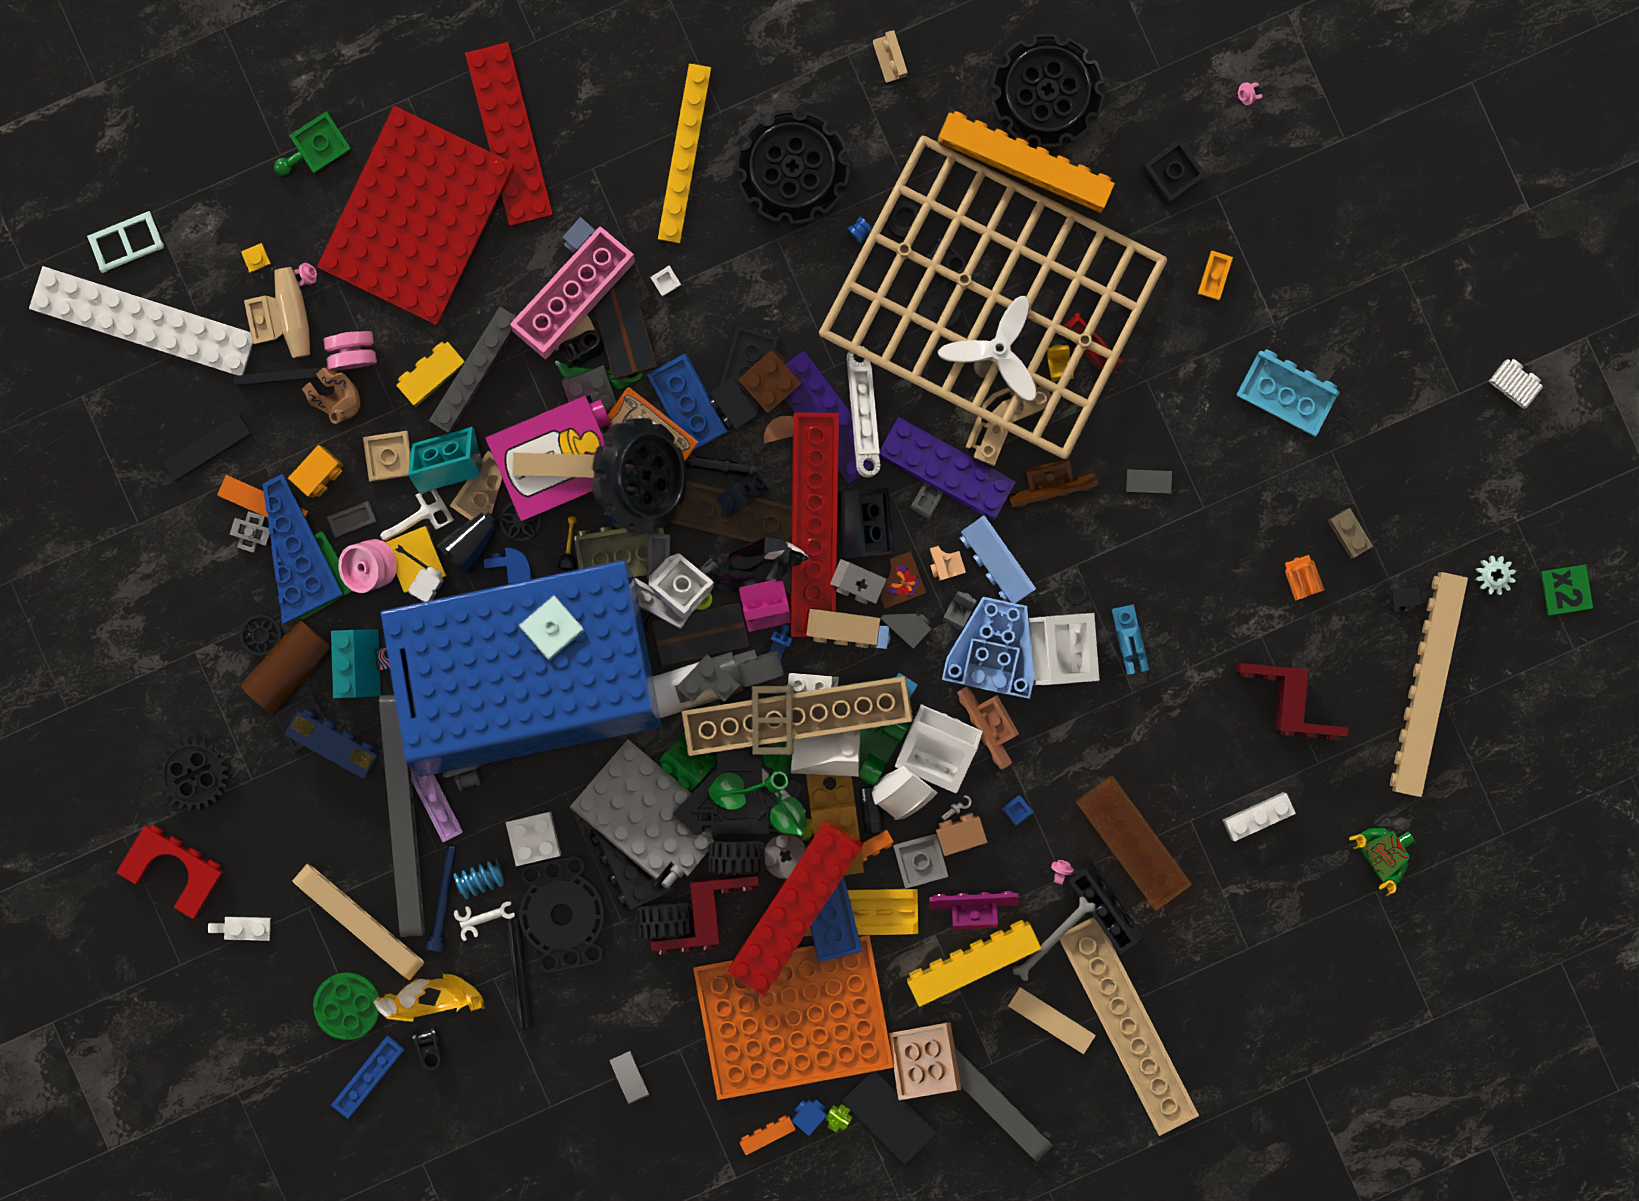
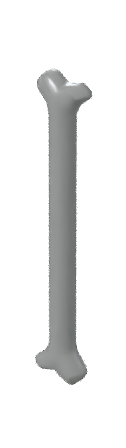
[1012,897,1095,981]

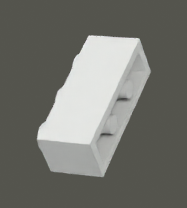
[1223,792,1296,842]

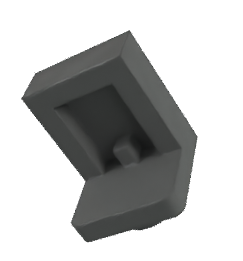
[942,591,977,631]

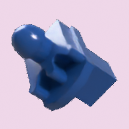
[769,623,792,659]

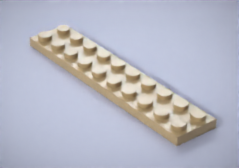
[1060,917,1199,1136]

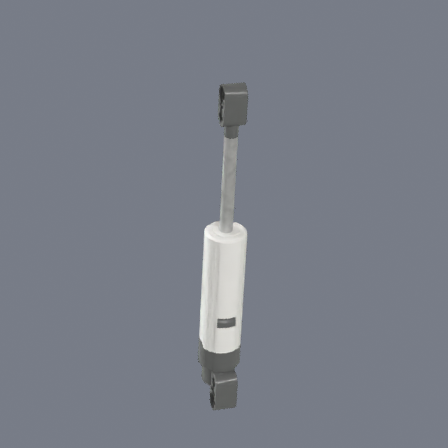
[442,649,784,777]

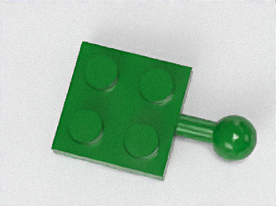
[274,111,352,176]

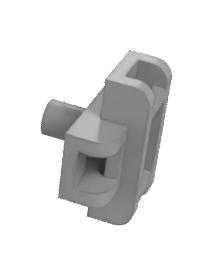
[230,511,270,553]

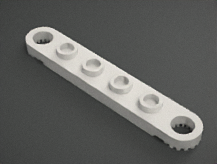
[847,346,880,478]

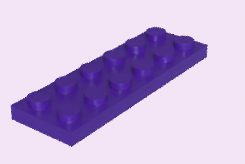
[785,351,882,484]
[879,417,1016,521]

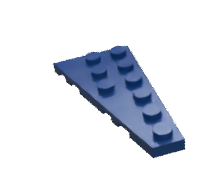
[263,474,343,624]

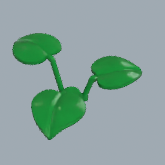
[708,740,806,836]

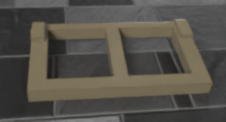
[752,685,794,755]

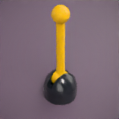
[557,516,577,570]

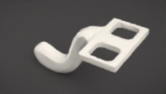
[380,489,454,541]

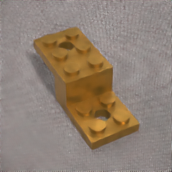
[806,774,864,875]

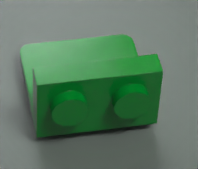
[658,732,717,792]

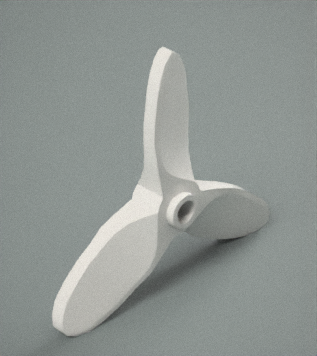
[938,296,1036,401]

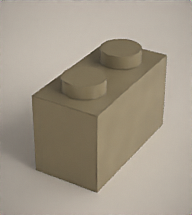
[1327,508,1373,559]

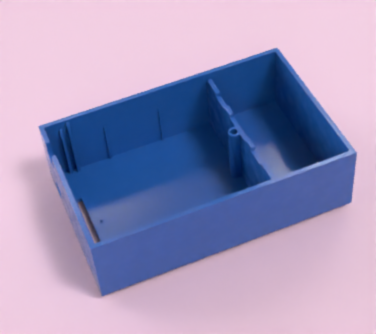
[381,560,662,777]

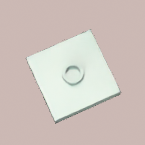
[519,596,584,660]

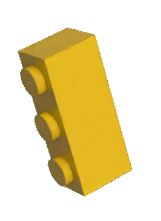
[397,342,465,407]

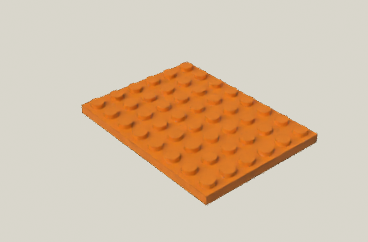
[693,935,894,1100]

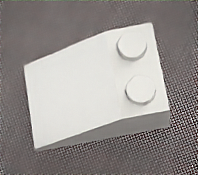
[791,729,861,776]

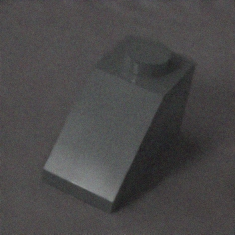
[880,614,931,648]

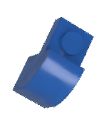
[484,548,532,584]

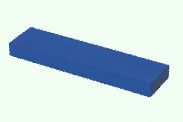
[331,1035,405,1119]

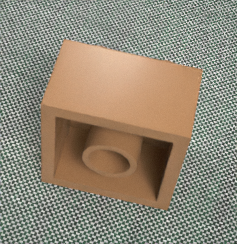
[935,813,987,856]

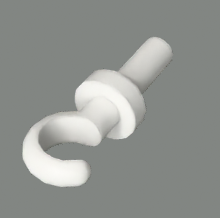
[941,795,971,821]

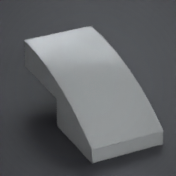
[609,1051,649,1104]

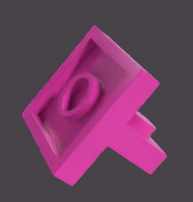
[739,578,790,632]

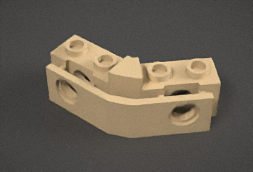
[965,383,1051,466]

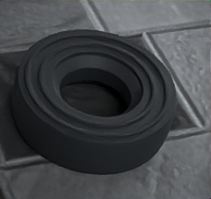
[886,198,926,239]

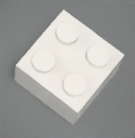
[506,811,562,866]

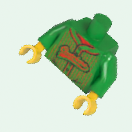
[1350,828,1415,896]

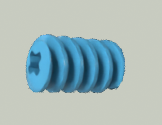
[454,859,504,899]

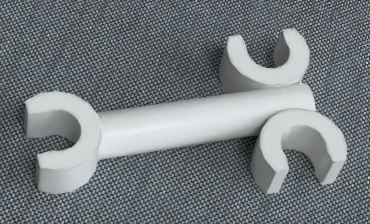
[454,901,515,941]

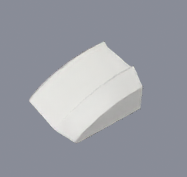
[649,554,714,620]
[872,766,937,820]

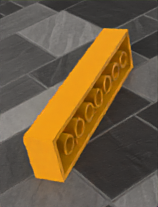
[937,111,1115,213]

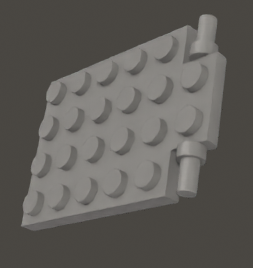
[570,740,717,889]

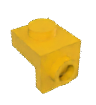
[1047,345,1074,382]

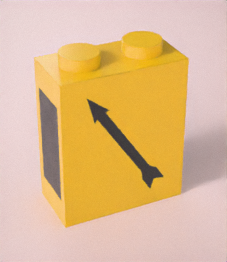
[385,526,448,595]

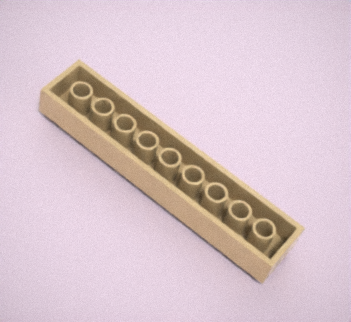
[682,676,913,756]

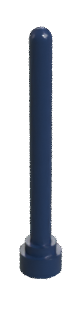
[426,844,456,952]

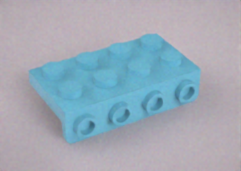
[1236,349,1340,437]

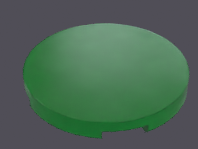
[313,972,380,1040]

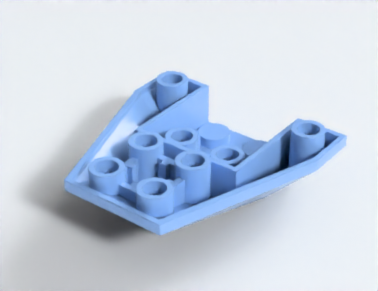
[942,597,1035,699]

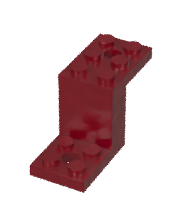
[1235,663,1348,740]
[651,874,759,954]

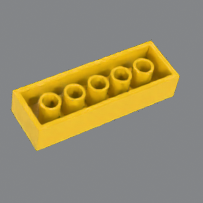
[907,920,1041,1007]

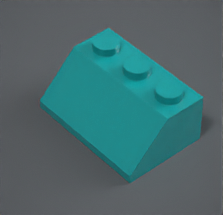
[408,427,482,493]
[331,629,381,698]

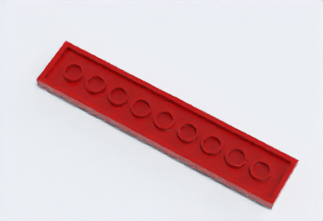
[790,412,839,637]

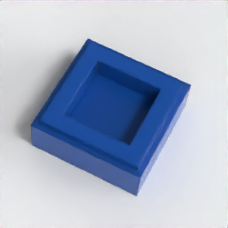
[1002,795,1033,826]

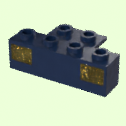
[284,708,377,779]

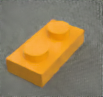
[1198,251,1233,300]

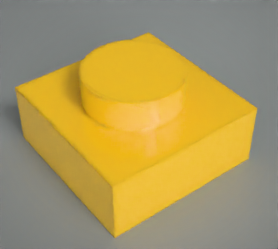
[241,243,271,273]

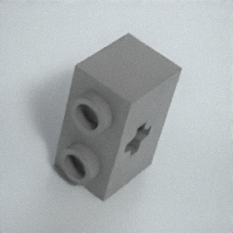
[830,559,886,605]

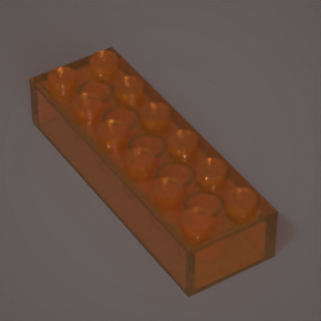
[1075,775,1192,911]

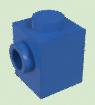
[792,1098,827,1136]

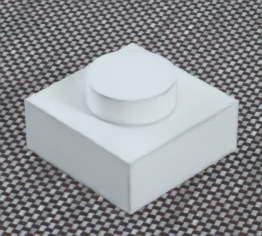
[650,266,681,297]

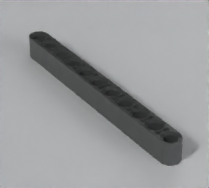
[379,695,425,937]

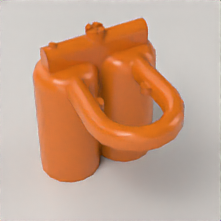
[1285,555,1324,601]

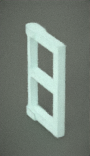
[87,211,164,273]

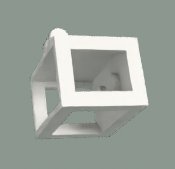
[1028,613,1099,685]
[895,705,982,794]

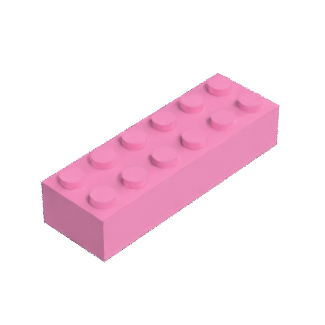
[510,226,635,360]

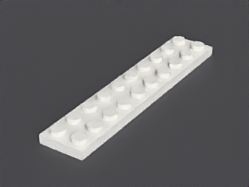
[29,266,253,375]

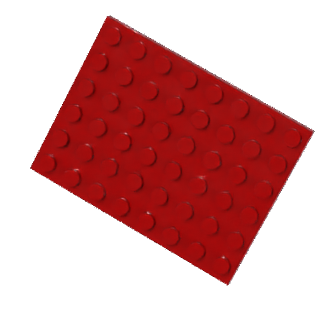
[317,106,515,325]

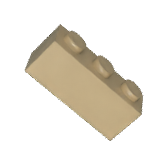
[806,609,880,648]

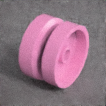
[323,331,377,371]
[338,539,397,593]

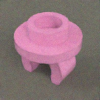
[1238,82,1262,105]
[294,263,317,286]
[1051,860,1073,885]

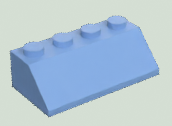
[960,516,1036,603]

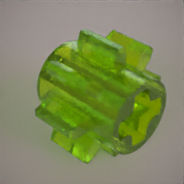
[825,1104,852,1132]

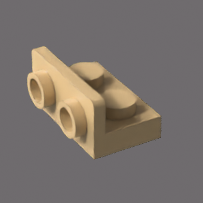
[873,30,908,83]

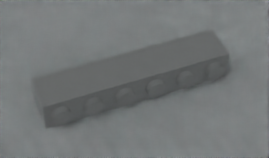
[429,307,516,433]

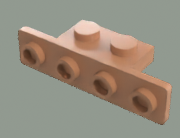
[957,686,1019,770]

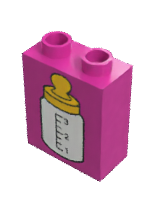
[486,396,611,521]

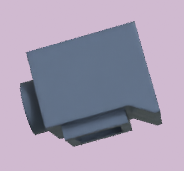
[563,217,596,253]

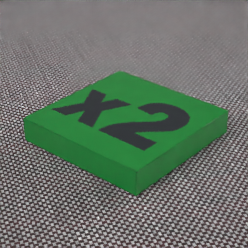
[1541,564,1593,615]

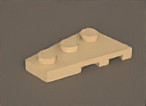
[450,451,502,520]

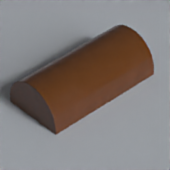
[240,618,332,715]

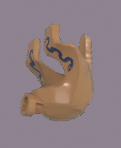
[302,366,361,424]

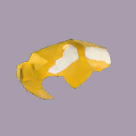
[373,974,485,1022]

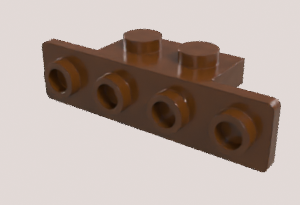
[1008,459,1098,507]

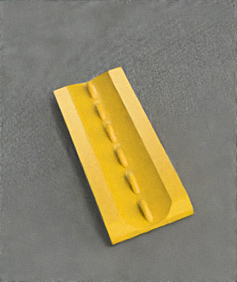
[804,889,918,936]

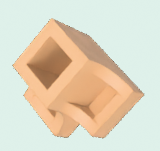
[930,546,966,581]

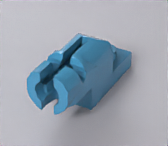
[1111,604,1149,675]

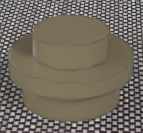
[974,360,993,378]

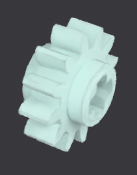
[1475,556,1516,595]

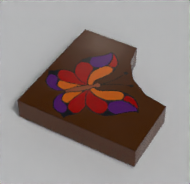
[880,551,926,609]

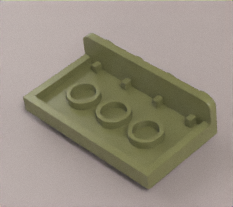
[573,526,664,577]

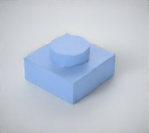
[870,625,890,649]

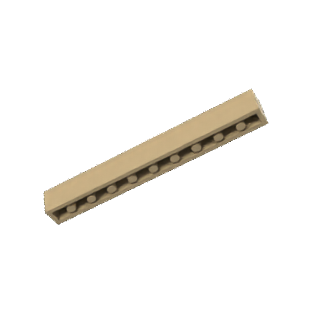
[1390,572,1468,797]

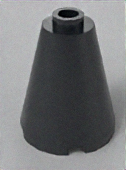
[437,512,498,574]

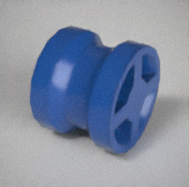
[847,216,872,245]

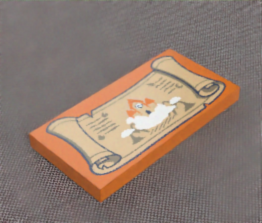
[607,387,699,461]

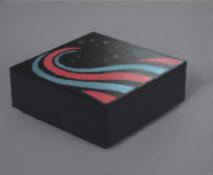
[374,647,390,671]

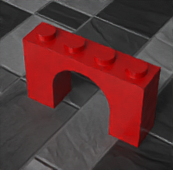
[116,824,224,919]

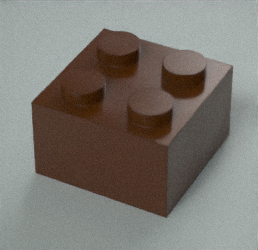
[738,349,804,413]

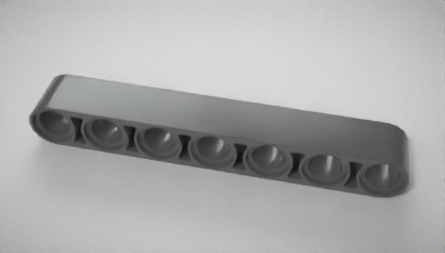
[955,1047,1053,1162]

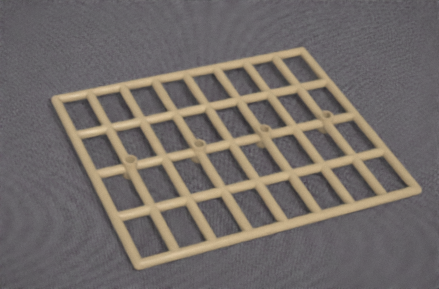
[819,136,1167,459]

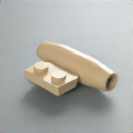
[244,267,310,359]

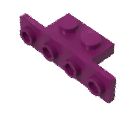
[929,891,1019,929]

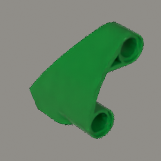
[857,723,909,786]

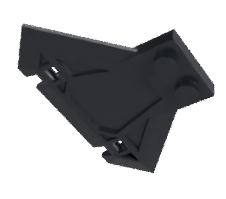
[673,745,807,835]

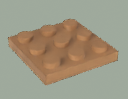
[888,1023,961,1100]

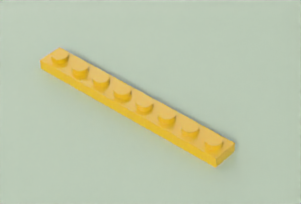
[658,64,711,244]

